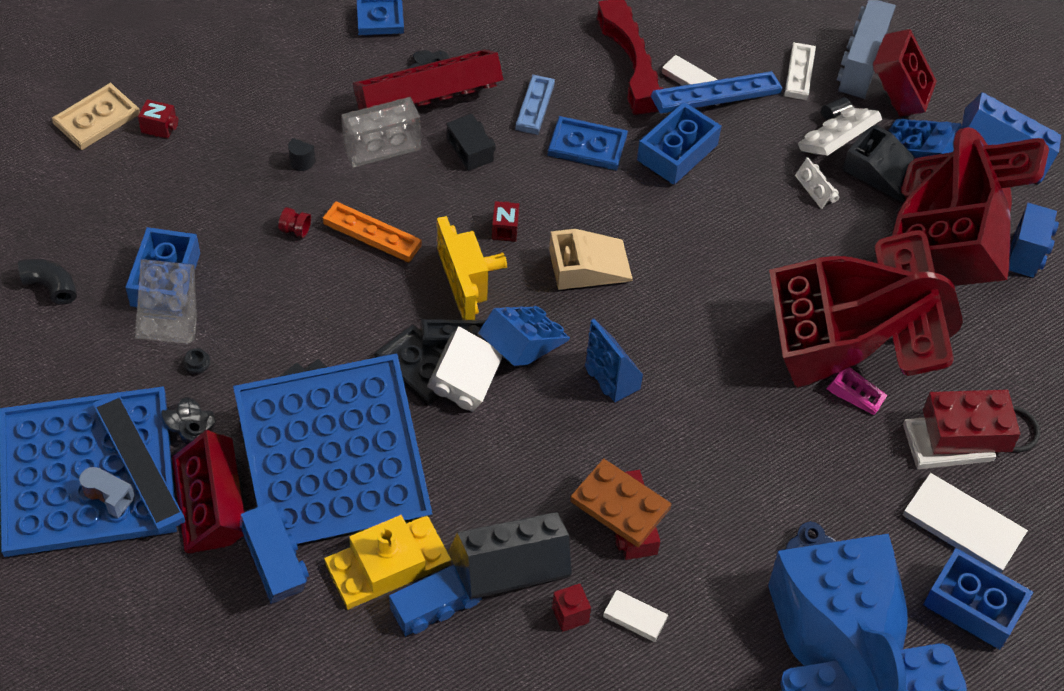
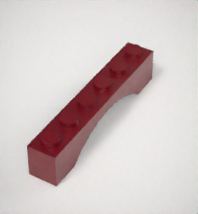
[597,0,663,115]

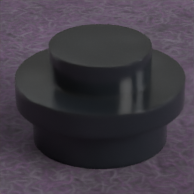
[183,348,210,374]

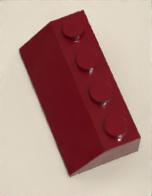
[172,430,244,553]

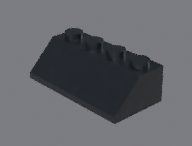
[448,512,572,599]

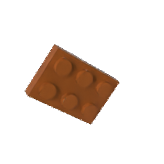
[570,458,672,548]

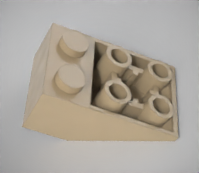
[549,229,633,290]

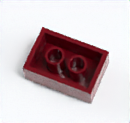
[873,29,937,117]
[923,390,1021,454]

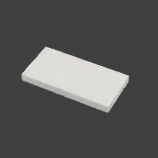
[903,473,1028,573]

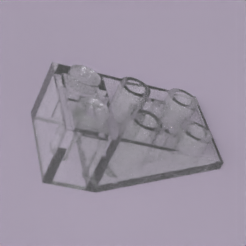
[135,259,197,344]

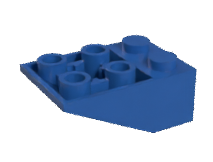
[889,119,962,158]
[478,306,570,366]
[585,319,643,403]

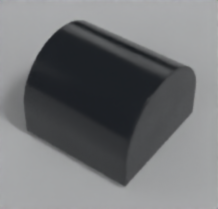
[820,97,853,120]
[288,138,316,171]

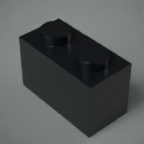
[446,114,496,171]

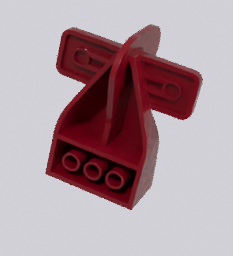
[892,127,1049,286]
[769,230,963,388]

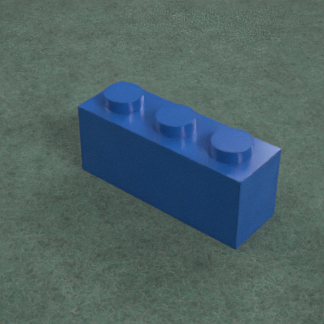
[389,565,482,636]

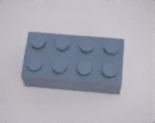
[837,0,896,99]

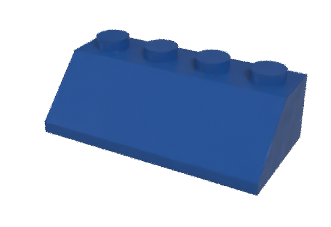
[961,92,1061,184]

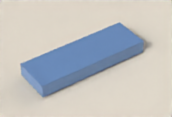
[515,75,555,135]

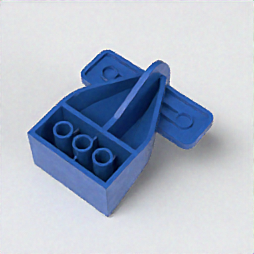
[768,534,967,691]

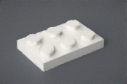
[798,107,882,156]

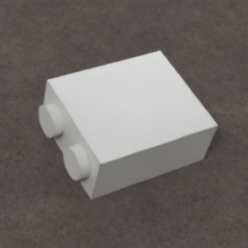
[427,327,503,412]

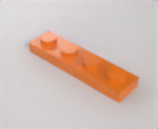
[323,201,422,263]

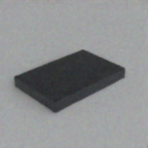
[374,324,443,406]

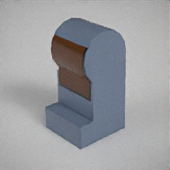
[79,467,135,518]

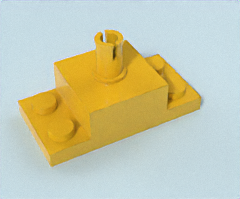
[437,216,507,320]
[324,515,451,610]

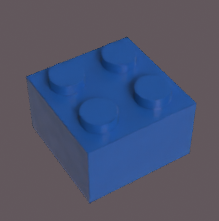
[1009,203,1059,278]

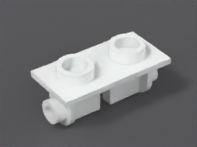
[795,158,839,209]

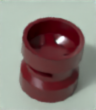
[278,207,311,238]

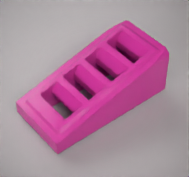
[826,367,887,415]

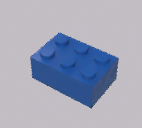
[637,102,721,185]
[126,227,200,313]
[240,501,309,604]
[923,548,1033,650]

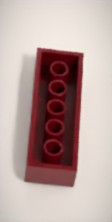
[352,49,504,117]

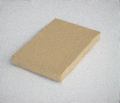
[52,83,140,150]

